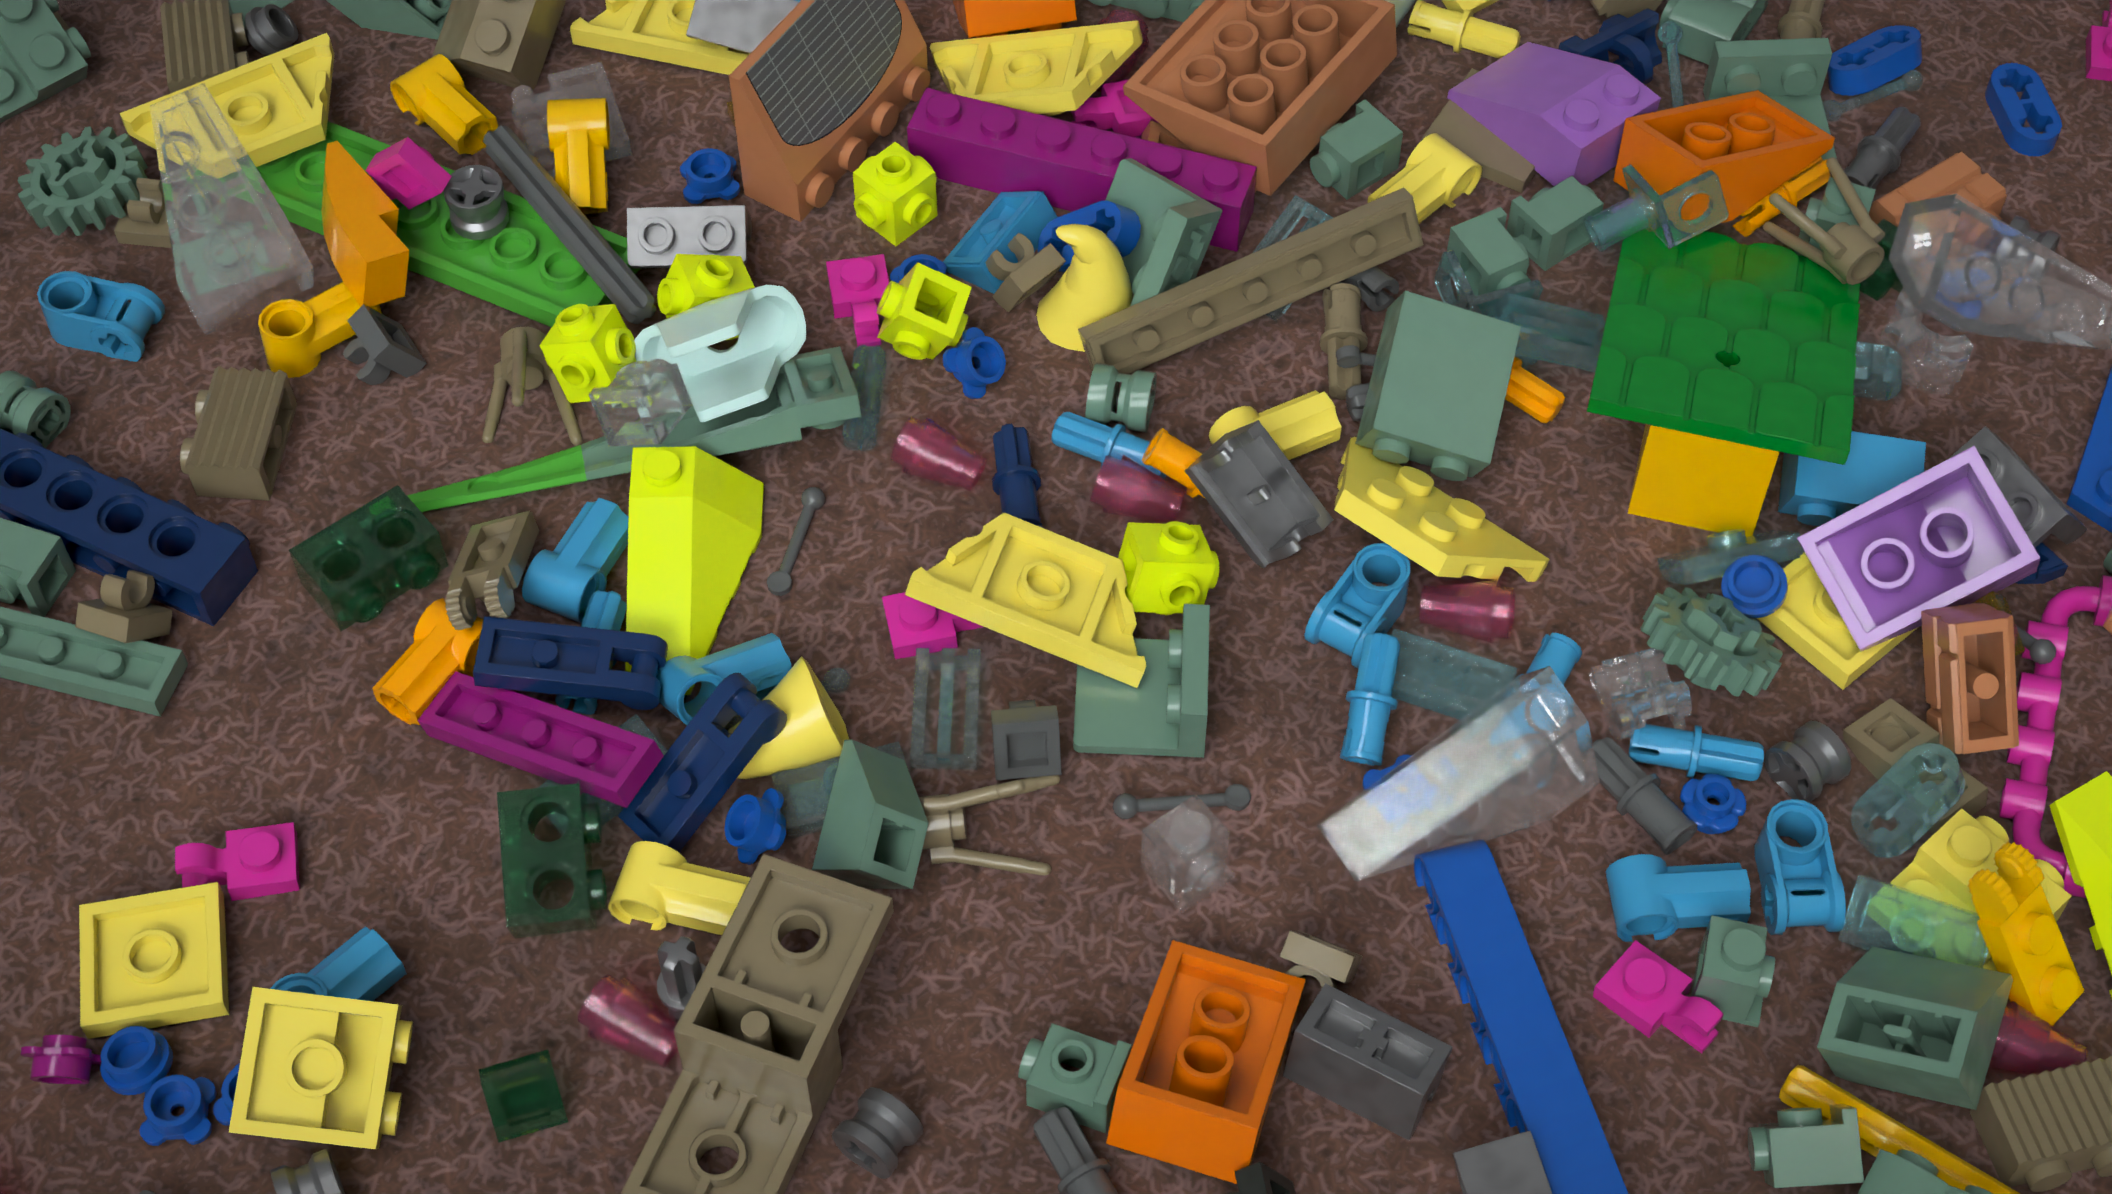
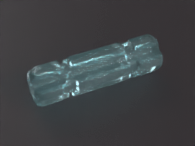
[842,345,886,451]

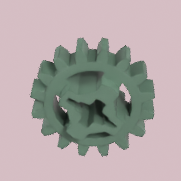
[18,126,148,236]
[1640,587,1783,697]

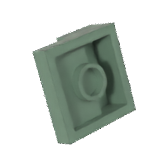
[0,0,91,123]

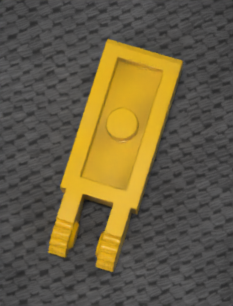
[1967,842,2084,1035]

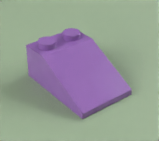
[1447,42,1661,186]
[1797,446,2040,652]

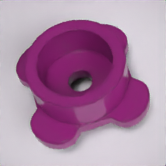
[20,1035,101,1084]

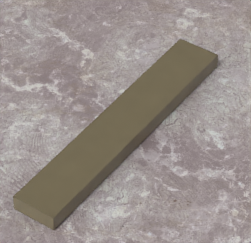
[1078,188,1424,374]

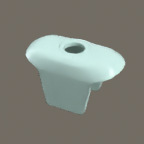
[634,285,806,422]

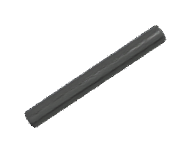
[483,125,656,324]

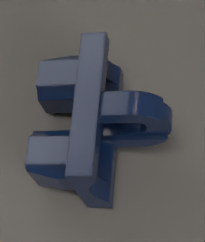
[1559,8,1662,85]

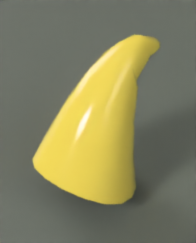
[1036,224,1133,352]
[728,656,850,779]

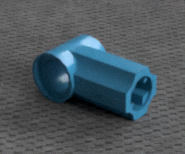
[522,498,629,623]
[656,633,792,725]
[1606,854,1751,942]
[270,926,407,1001]

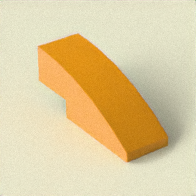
[321,141,410,307]

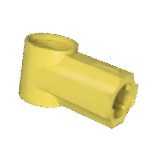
[1367,133,1482,224]
[1209,390,1342,460]
[608,841,751,935]

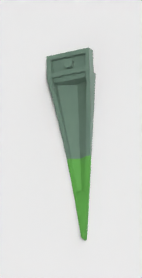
[369,346,861,519]

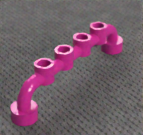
[1999,575,2112,899]

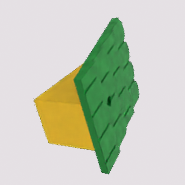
[1587,220,1860,539]

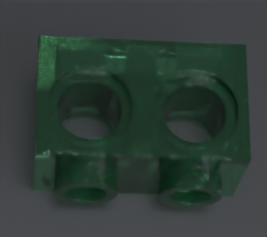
[289,485,448,631]
[497,783,608,938]

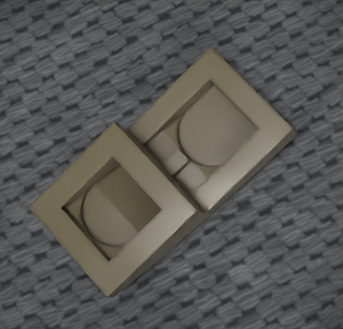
[1843,698,1988,834]

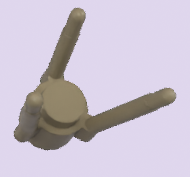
[1763,157,1885,285]
[482,327,583,445]
[919,775,1060,876]

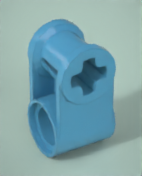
[37,271,165,362]
[1304,543,1411,669]
[1755,799,1846,935]

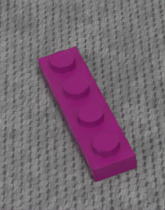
[417,671,664,808]

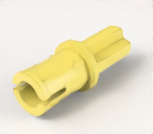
[1408,0,1520,59]

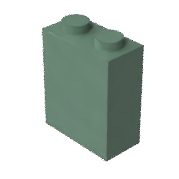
[1355,290,1521,481]

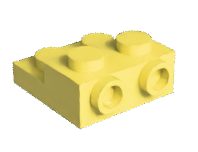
[1865,808,2072,971]
[229,987,413,1149]

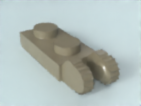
[445,511,539,631]

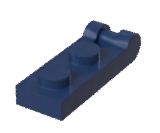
[473,616,668,710]
[618,673,787,852]

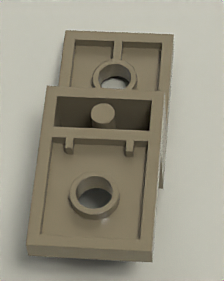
[621,854,894,1194]

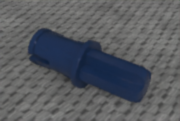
[992,423,1042,527]

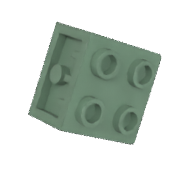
[1703,38,1837,160]
[1105,158,1223,306]
[1073,604,1210,758]

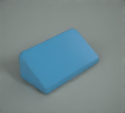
[943,191,1057,294]

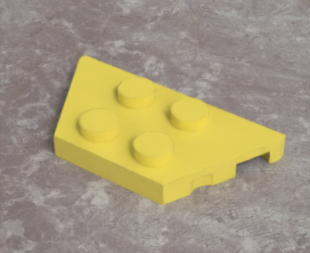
[570,0,749,75]
[930,20,1143,116]
[120,33,334,183]
[1334,437,1550,582]
[905,513,1147,688]

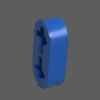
[1827,25,1922,96]
[1985,63,2062,156]
[1038,200,1141,273]

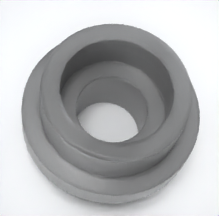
[245,4,298,55]

